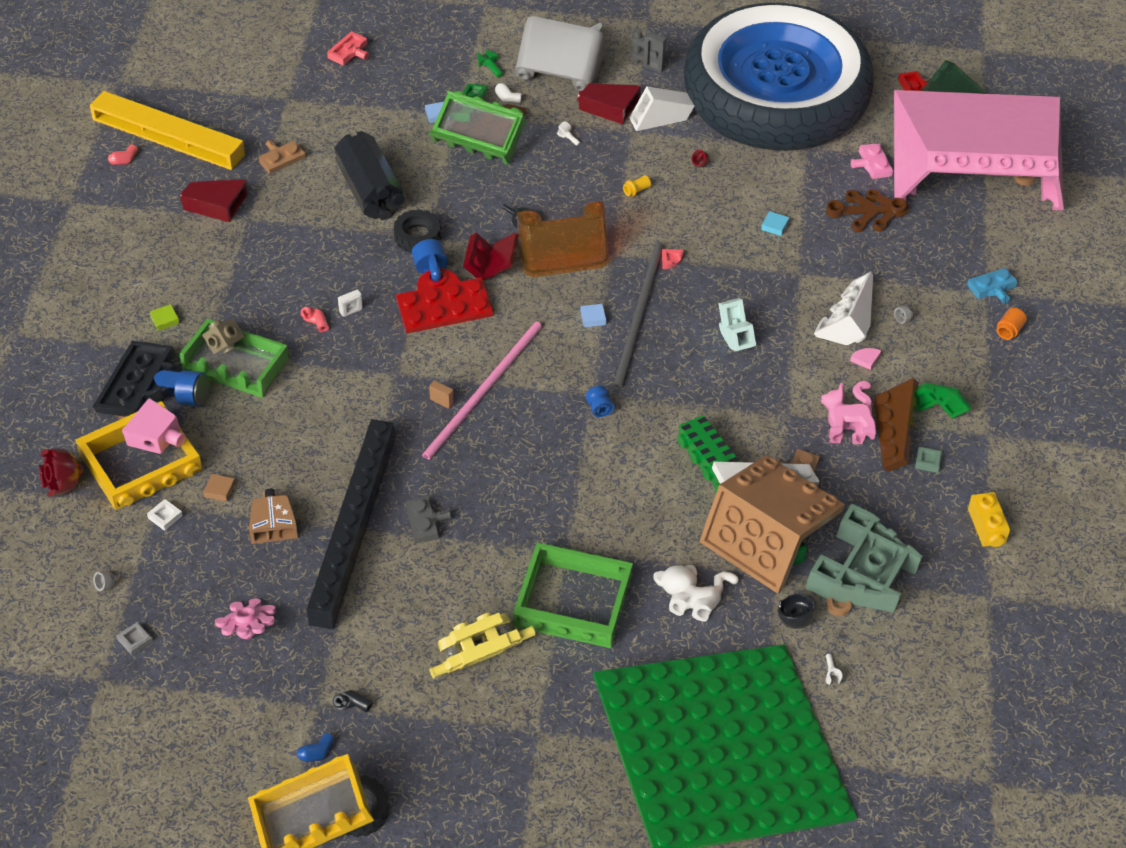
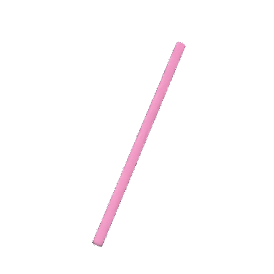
[422,322,542,460]

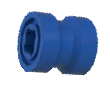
[585,386,615,418]

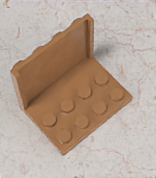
[699,455,845,594]

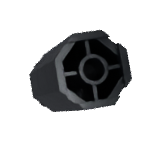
[334,131,405,220]

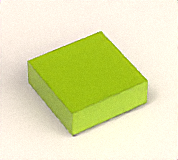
[150,304,179,331]

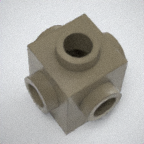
[203,318,244,354]

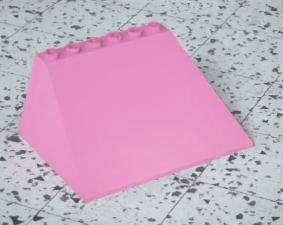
[894,90,1064,210]

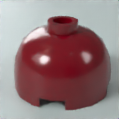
[39,448,83,496]

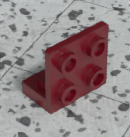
[463,232,519,280]

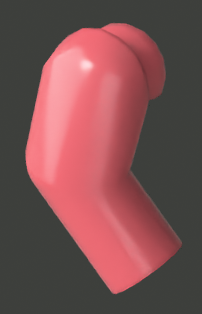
[108,144,138,165]
[301,306,329,332]

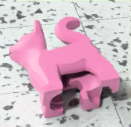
[821,381,876,444]

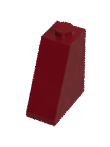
[577,83,641,125]
[180,179,248,222]

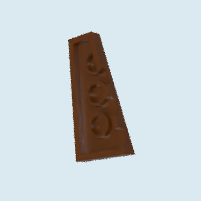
[874,378,919,472]

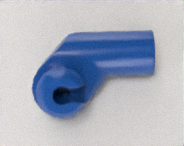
[297,733,335,762]

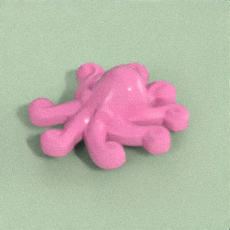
[215,598,276,640]

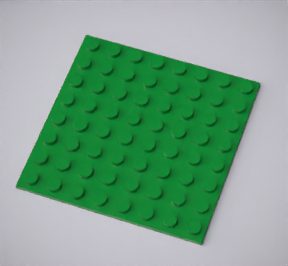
[593,644,857,848]

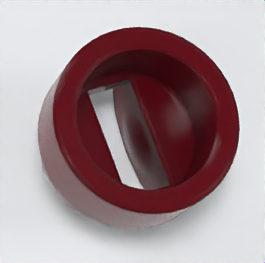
[691,150,710,167]

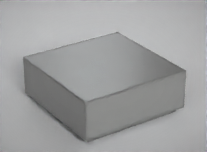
[116,622,153,655]

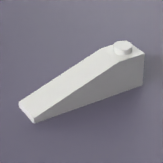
[814,272,873,345]

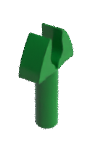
[477,50,503,78]

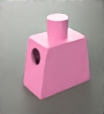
[122,399,185,454]

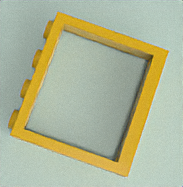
[75,401,202,510]

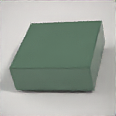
[915,447,942,473]

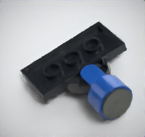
[93,341,210,417]

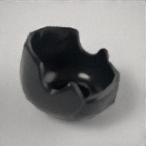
[777,593,816,629]

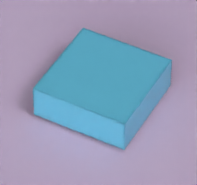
[761,211,789,236]

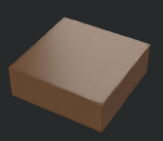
[429,381,454,409]
[203,474,235,501]

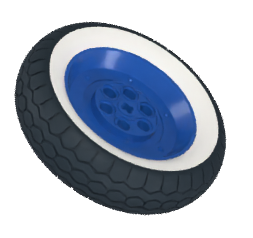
[684,3,874,151]

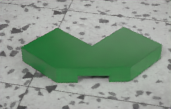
[914,383,971,419]

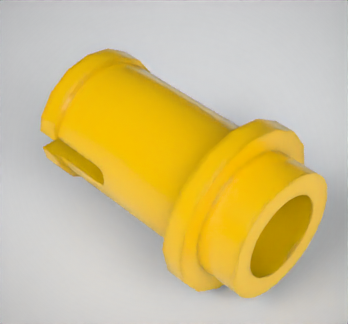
[623,175,651,196]

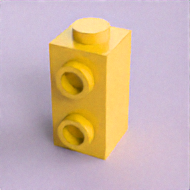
[968,492,1010,547]

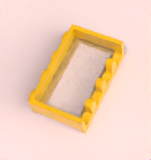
[248,754,374,848]

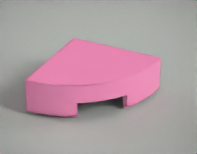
[850,348,881,370]

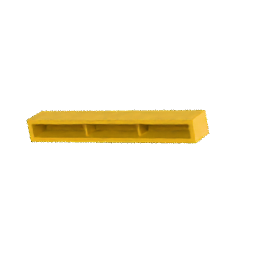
[90,91,245,170]

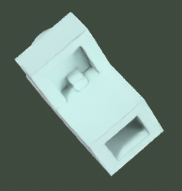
[718,298,756,351]

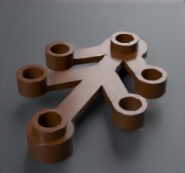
[826,189,908,232]

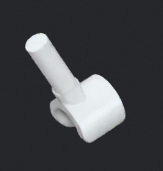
[557,121,581,146]
[826,654,842,685]

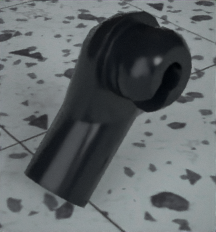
[333,690,373,713]

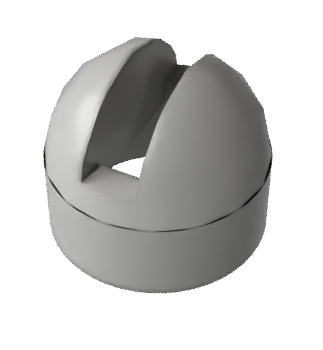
[894,306,914,324]
[93,570,115,591]

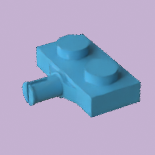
[967,268,1017,304]

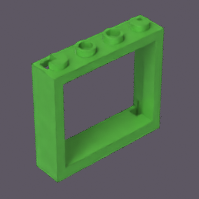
[513,543,633,648]

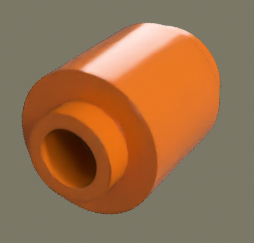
[997,308,1027,340]

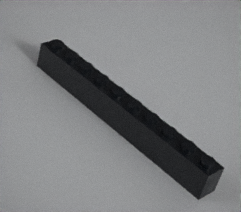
[307,419,395,629]

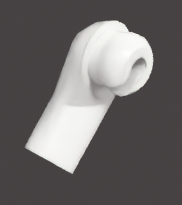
[495,83,522,103]

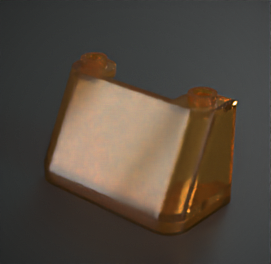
[517,201,608,277]

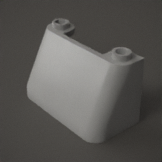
[515,16,605,91]

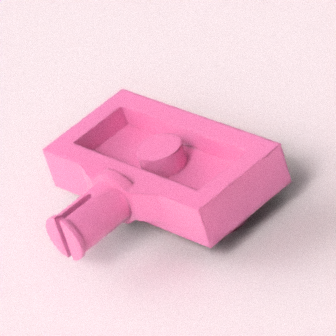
[851,144,893,179]

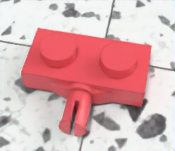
[327,31,369,66]

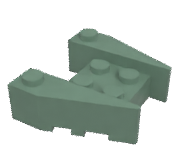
[806,504,922,612]

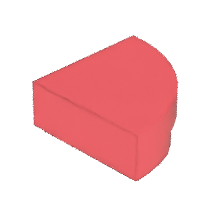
[662,249,684,269]

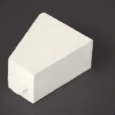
[629,86,694,131]

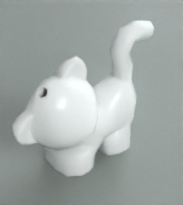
[653,565,739,621]

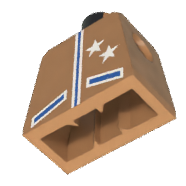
[249,488,298,544]

